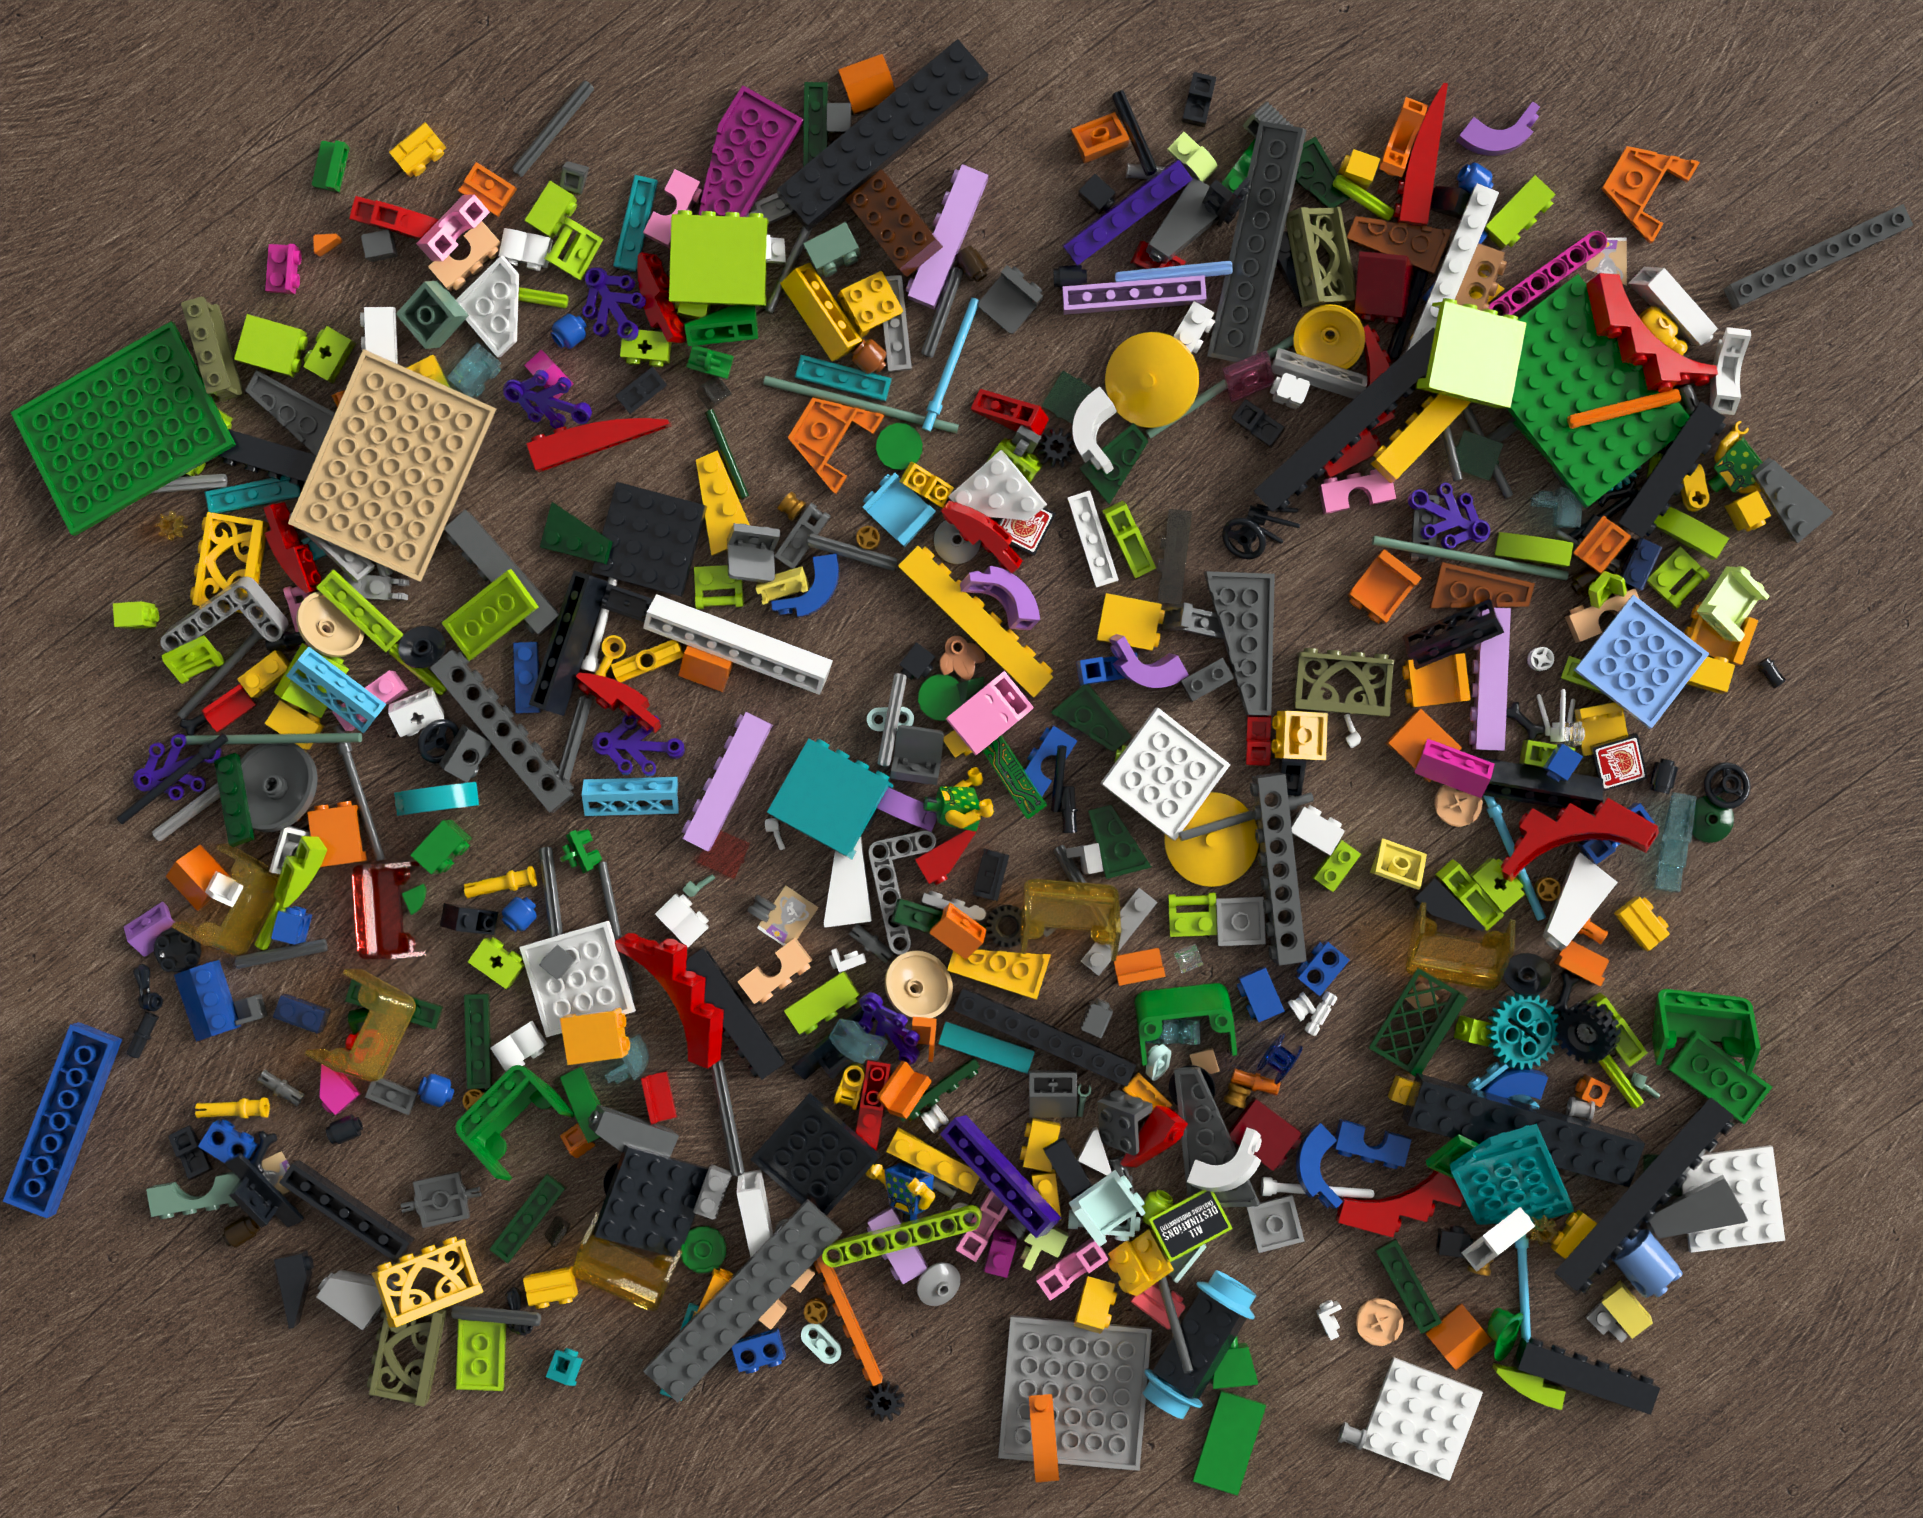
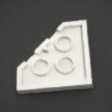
[456,256,519,357]
[948,450,1047,521]

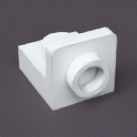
[829,948,867,972]
[1316,1300,1342,1340]

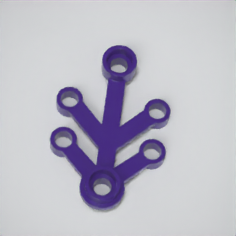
[582,267,646,341]
[503,370,592,429]
[1408,483,1490,549]
[593,715,685,776]
[133,734,222,800]
[857,992,920,1065]

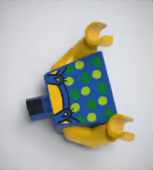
[865,1163,935,1222]

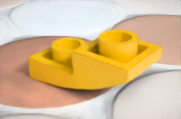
[899,462,954,508]

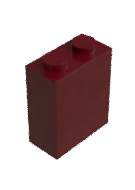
[1228,1097,1302,1171]

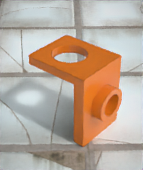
[1575,1074,1611,1107]

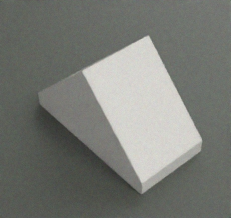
[1077,1127,1112,1175]

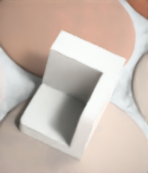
[205,871,243,907]

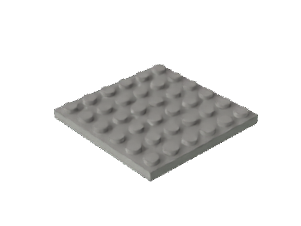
[998,1315,1152,1471]

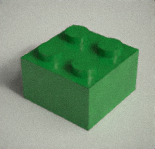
[411,819,472,875]

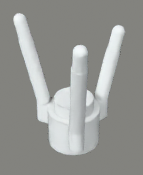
[1537,689,1576,742]

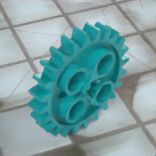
[1486,993,1559,1070]

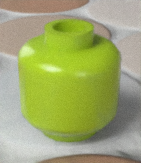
[1142,1190,1174,1225]

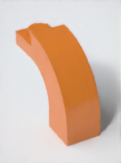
[1379,97,1428,177]
[1029,1394,1059,1482]

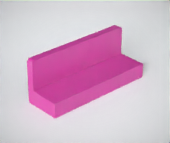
[1415,738,1495,798]

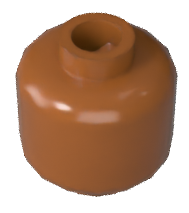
[851,339,887,374]

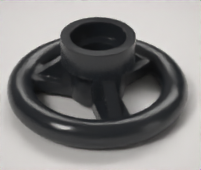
[1222,518,1266,560]
[418,719,459,763]
[1704,762,1750,809]

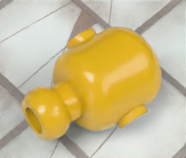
[1638,306,1688,356]

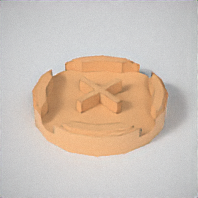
[1434,785,1483,827]
[1355,1298,1403,1346]

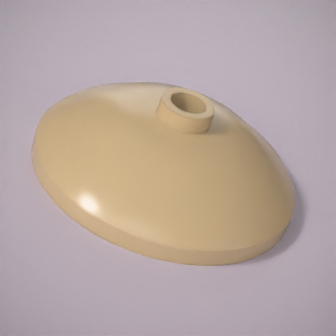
[296,591,365,657]
[885,951,953,1019]

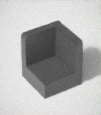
[827,103,852,132]
[361,229,398,262]
[234,994,268,1026]

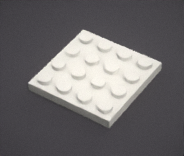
[1100,708,1230,840]
[520,921,636,1037]
[1680,1145,1785,1253]
[1362,1357,1483,1481]

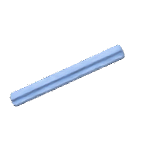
[1115,261,1233,282]

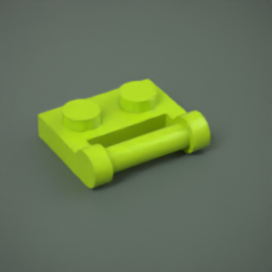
[544,217,603,280]
[1647,546,1710,610]
[694,565,744,609]
[162,635,225,684]
[1168,893,1217,937]

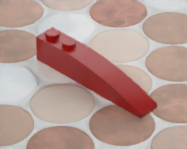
[1394,83,1448,227]
[526,418,672,473]

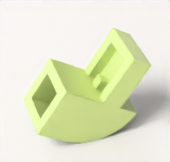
[1167,132,1217,182]
[1020,1226,1069,1271]

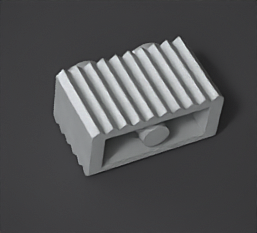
[693,1164,732,1220]

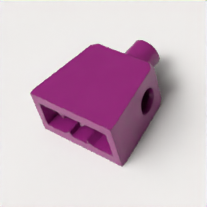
[983,1228,1017,1278]

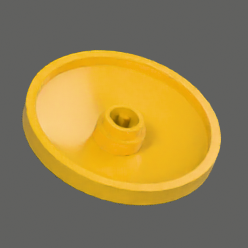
[1105,332,1199,428]
[1164,792,1259,887]

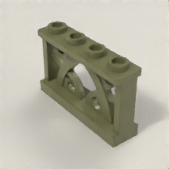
[1286,207,1356,307]
[181,297,245,401]
[1293,648,1394,717]
[367,1299,447,1407]

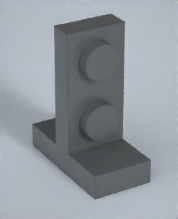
[1162,602,1223,639]

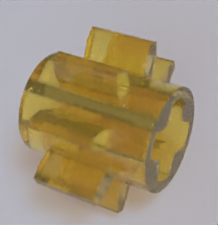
[155,511,188,541]
[1529,1215,1558,1246]

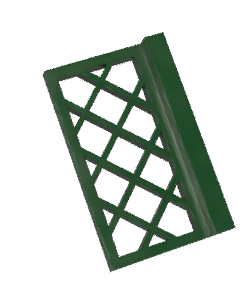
[1368,967,1468,1076]

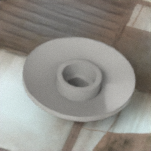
[934,520,981,564]
[917,1262,960,1306]

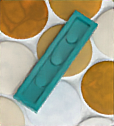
[613,175,658,273]
[795,355,892,402]
[205,476,301,514]
[938,1021,1035,1074]

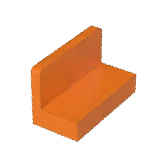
[930,903,987,959]
[1554,940,1609,987]
[1113,948,1166,986]
[912,1017,937,1062]
[877,1061,932,1119]

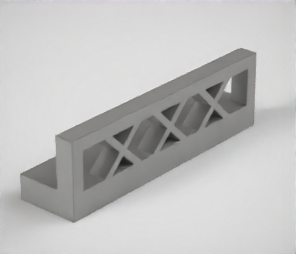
[1270,348,1368,399]

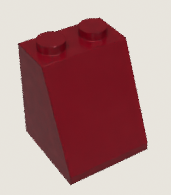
[1355,251,1413,325]

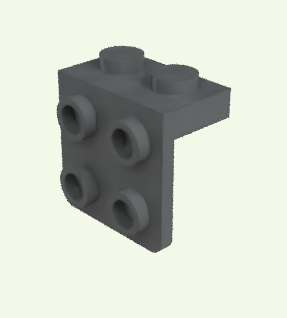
[978,265,1043,334]
[727,523,780,583]
[890,725,944,785]
[1097,1090,1153,1155]

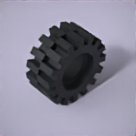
[986,904,1029,948]

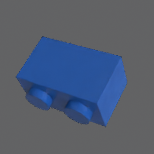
[1236,966,1285,1023]

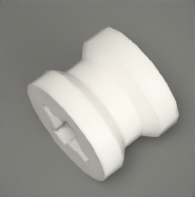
[1527,647,1554,671]
[1287,992,1316,1022]
[920,1104,949,1134]

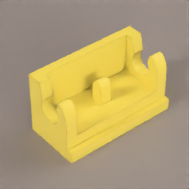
[756,566,810,605]
[1601,1280,1653,1339]

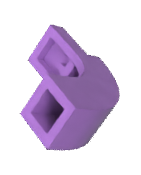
[1456,102,1540,156]
[960,566,1040,630]
[1109,634,1189,688]
[877,787,937,831]

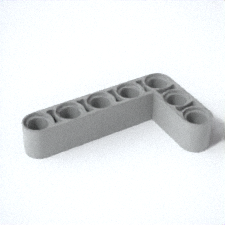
[160,577,289,652]
[869,830,936,955]

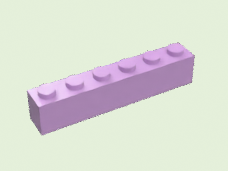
[906,164,988,310]
[1062,275,1207,315]
[1469,608,1511,751]
[682,712,773,851]

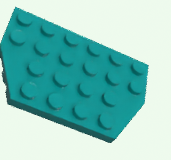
[1450,1124,1574,1225]

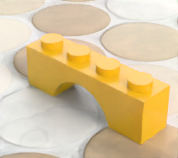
[886,1127,980,1194]

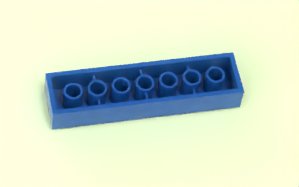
[3,1022,122,1218]

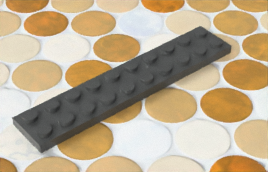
[1207,121,1307,366]
[643,1199,842,1402]

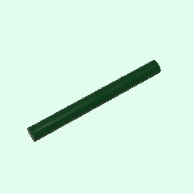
[705,409,749,499]

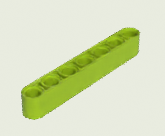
[822,1205,982,1267]

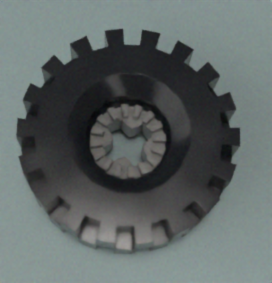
[1556,1000,1621,1064]

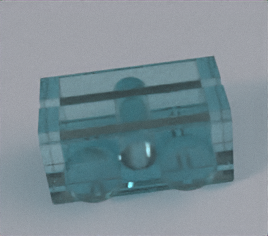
[446,342,501,397]

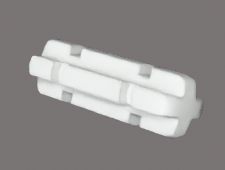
[1305,992,1337,1036]

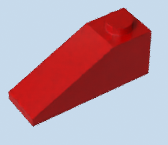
[971,389,1049,436]
[915,827,979,885]
[1120,1105,1188,1168]

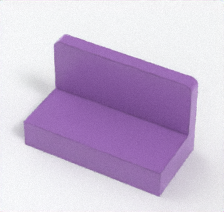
[124,901,180,957]

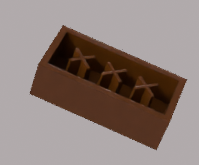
[845,169,943,277]

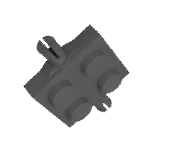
[401,1171,482,1228]

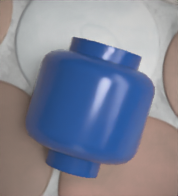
[1457,162,1493,194]
[551,314,587,349]
[501,897,537,932]
[417,1073,454,1107]

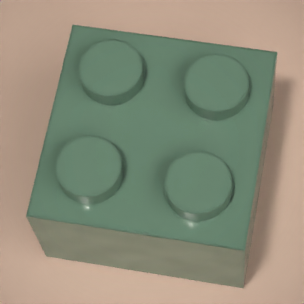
[803,222,861,277]
[396,281,469,349]

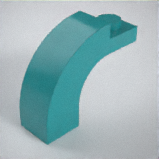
[394,782,479,816]

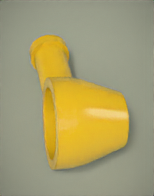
[595,635,626,677]

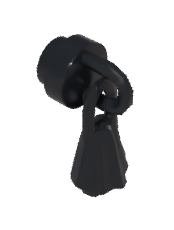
[133,964,163,1011]
[505,1287,533,1336]

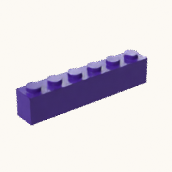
[1062,160,1193,266]
[940,1115,1061,1238]

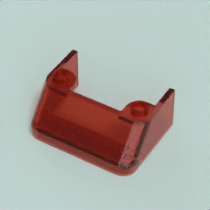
[352,861,426,959]

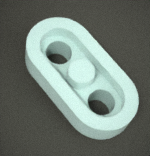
[867,707,914,731]
[1146,1044,1171,1081]
[801,1322,842,1364]

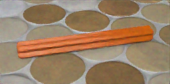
[1567,389,1681,429]

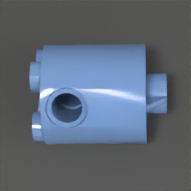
[1612,1229,1683,1298]

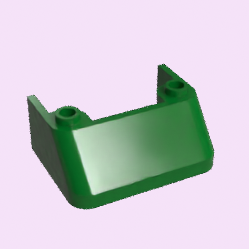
[1134,983,1237,1065]
[1652,989,1761,1075]
[456,1065,575,1181]

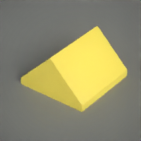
[1370,838,1427,890]

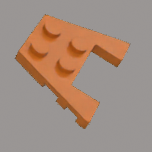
[1601,146,1700,244]
[788,397,885,494]

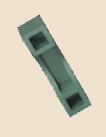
[146,1172,240,1219]

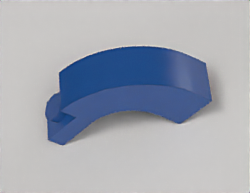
[771,554,839,618]
[1076,652,1138,686]
[1480,1068,1548,1100]
[1296,1123,1343,1209]

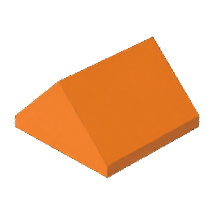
[838,54,896,115]
[1071,112,1129,164]
[678,645,734,692]
[166,845,232,911]
[1425,1303,1492,1370]

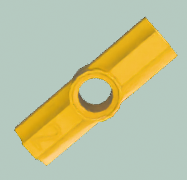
[611,639,684,683]

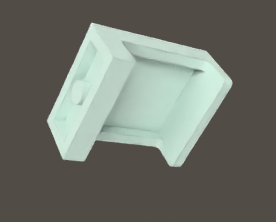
[1069,1170,1145,1247]

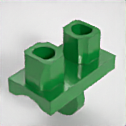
[686,346,734,380]
[560,829,602,874]

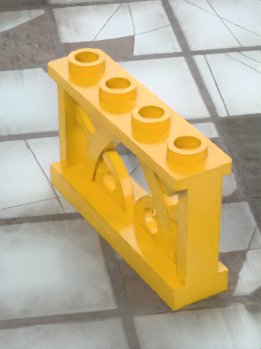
[190,512,269,613]
[372,1236,483,1328]

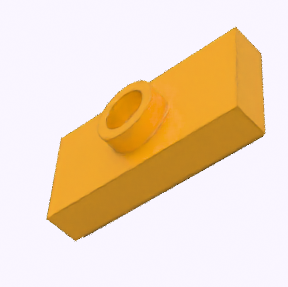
[1122,1072,1172,1116]

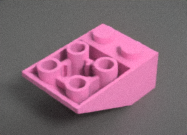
[946,671,1034,756]

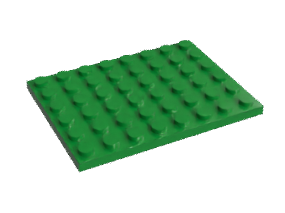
[1507,274,1690,508]
[11,321,236,536]

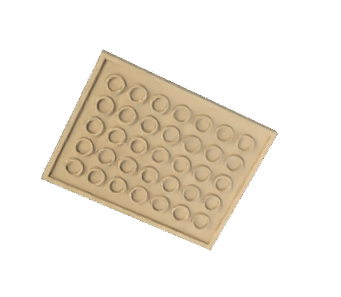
[288,349,497,582]

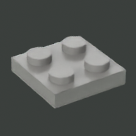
[1216,897,1266,946]
[1247,1194,1305,1253]

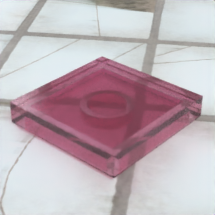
[1222,350,1274,402]

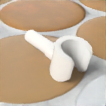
[1344,714,1361,748]
[765,818,785,850]

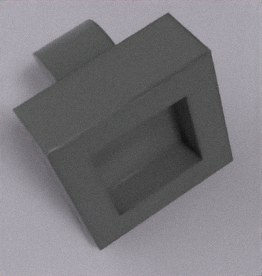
[1012,425,1041,457]

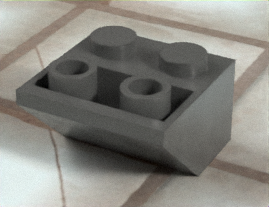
[1029,1070,1077,1118]

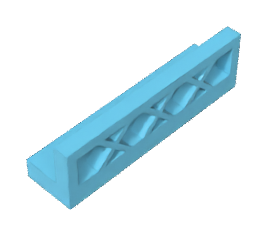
[286,647,386,733]
[582,777,679,816]

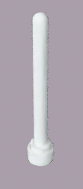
[580,577,618,673]
[1261,1177,1375,1199]

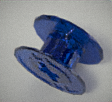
[1256,1033,1303,1085]

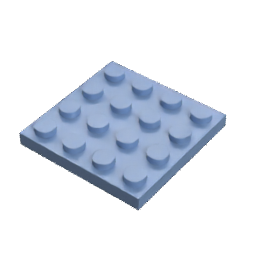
[1574,595,1709,729]

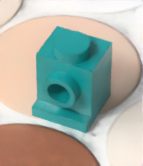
[546,1348,583,1386]

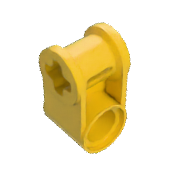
[1680,464,1710,512]
[833,1062,866,1110]

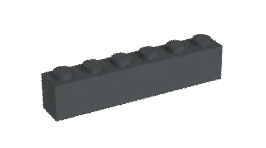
[444,510,559,635]

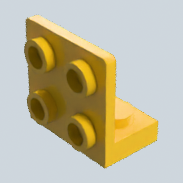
[837,271,903,338]
[1574,702,1628,756]

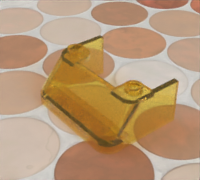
[171,843,280,956]
[1020,879,1121,961]
[1406,902,1516,990]
[305,969,416,1082]
[572,1213,683,1311]

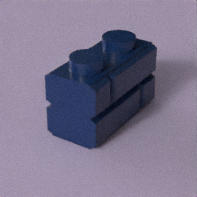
[1619,538,1662,592]
[273,994,331,1034]

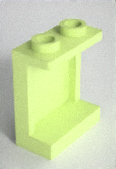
[1696,566,1769,642]

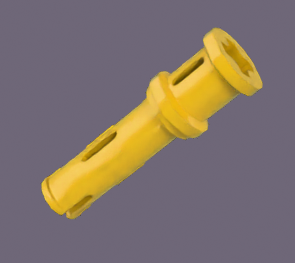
[464,866,537,899]
[195,1097,270,1119]

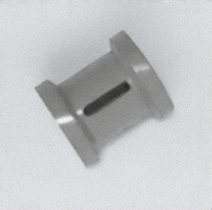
[1566,1097,1595,1122]
[1337,1422,1367,1450]

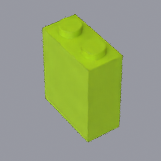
[234,314,308,378]
[274,643,349,718]

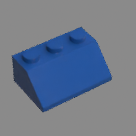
[174,960,241,1042]

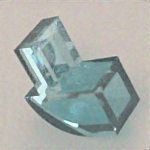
[1531,487,1582,529]
[1145,1018,1200,1045]
[829,1019,888,1064]
[604,1034,649,1084]

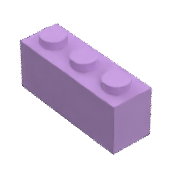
[866,1206,928,1284]

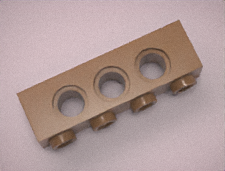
[1455,243,1507,311]

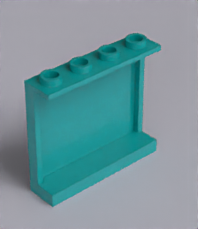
[767,738,894,860]

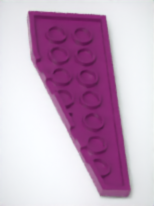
[699,85,804,217]

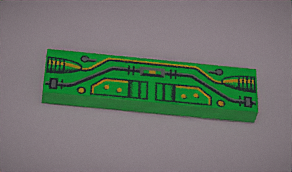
[982,735,1047,819]

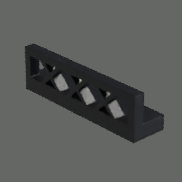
[1402,599,1504,670]

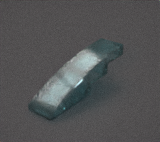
[1655,792,1696,893]

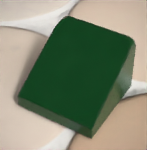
[957,677,984,705]
[348,1007,377,1035]

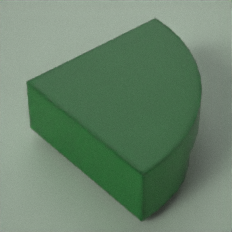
[402,884,427,915]

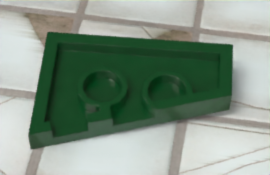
[1295,136,1350,208]
[1079,423,1149,505]
[540,502,613,564]
[1050,685,1132,752]
[1088,805,1152,879]

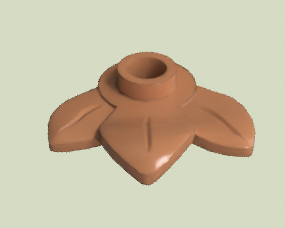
[939,636,985,681]

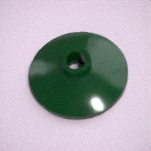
[1686,796,1734,843]

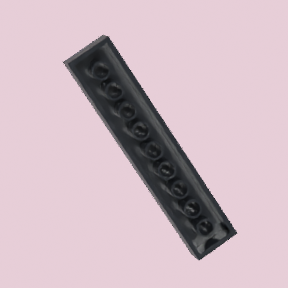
[777,39,988,231]
[1401,1073,1645,1188]

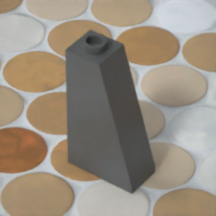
[1145,176,1220,264]
[588,1104,679,1157]
[1645,1175,1748,1238]

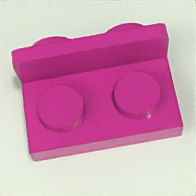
[265,244,302,294]

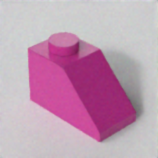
[524,349,574,399]
[319,1059,361,1115]

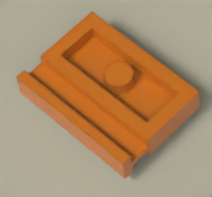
[458,162,517,217]
[1573,515,1631,575]

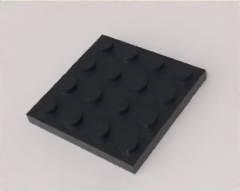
[592,482,707,597]
[750,1092,881,1216]
[592,1145,709,1258]

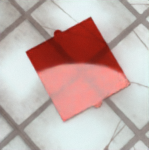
[697,830,750,879]

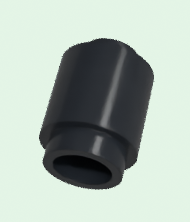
[1053,265,1087,290]
[1650,758,1679,794]
[326,1114,363,1145]

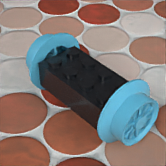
[1143,1270,1256,1419]

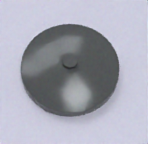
[240,743,318,832]

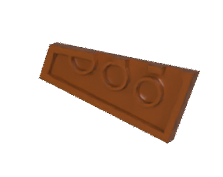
[1347,216,1452,275]
[1430,561,1535,608]

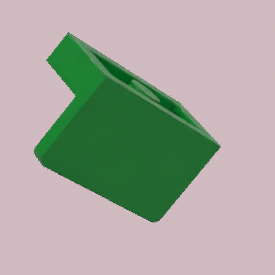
[312,140,350,193]

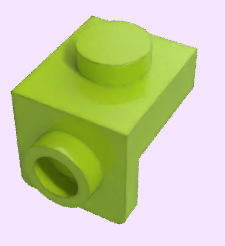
[1588,571,1627,609]
[1454,1015,1492,1047]

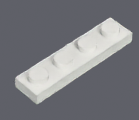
[1067,491,1119,588]

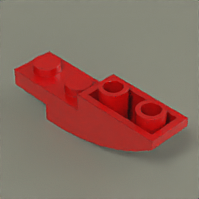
[349,196,439,240]
[637,252,687,343]
[941,501,1023,573]
[263,502,321,593]
[576,673,661,733]
[856,1060,891,1151]

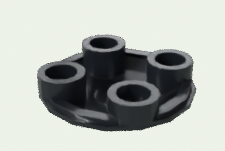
[154,927,201,972]

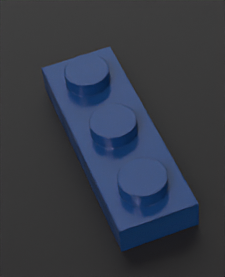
[513,642,541,713]

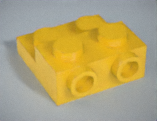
[1271,711,1328,760]
[1108,1229,1174,1296]

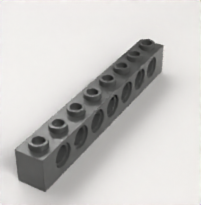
[1723,204,1913,310]
[430,650,575,813]
[1250,772,1307,966]

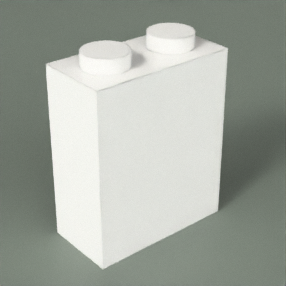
[1461,1207,1535,1272]

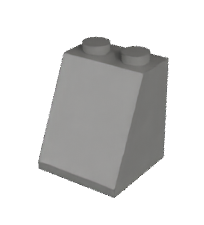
[316,1270,398,1330]

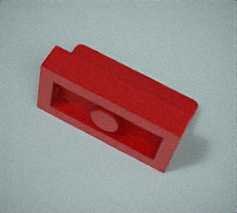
[202,684,256,733]
[641,1071,677,1125]

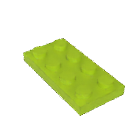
[442,569,539,661]

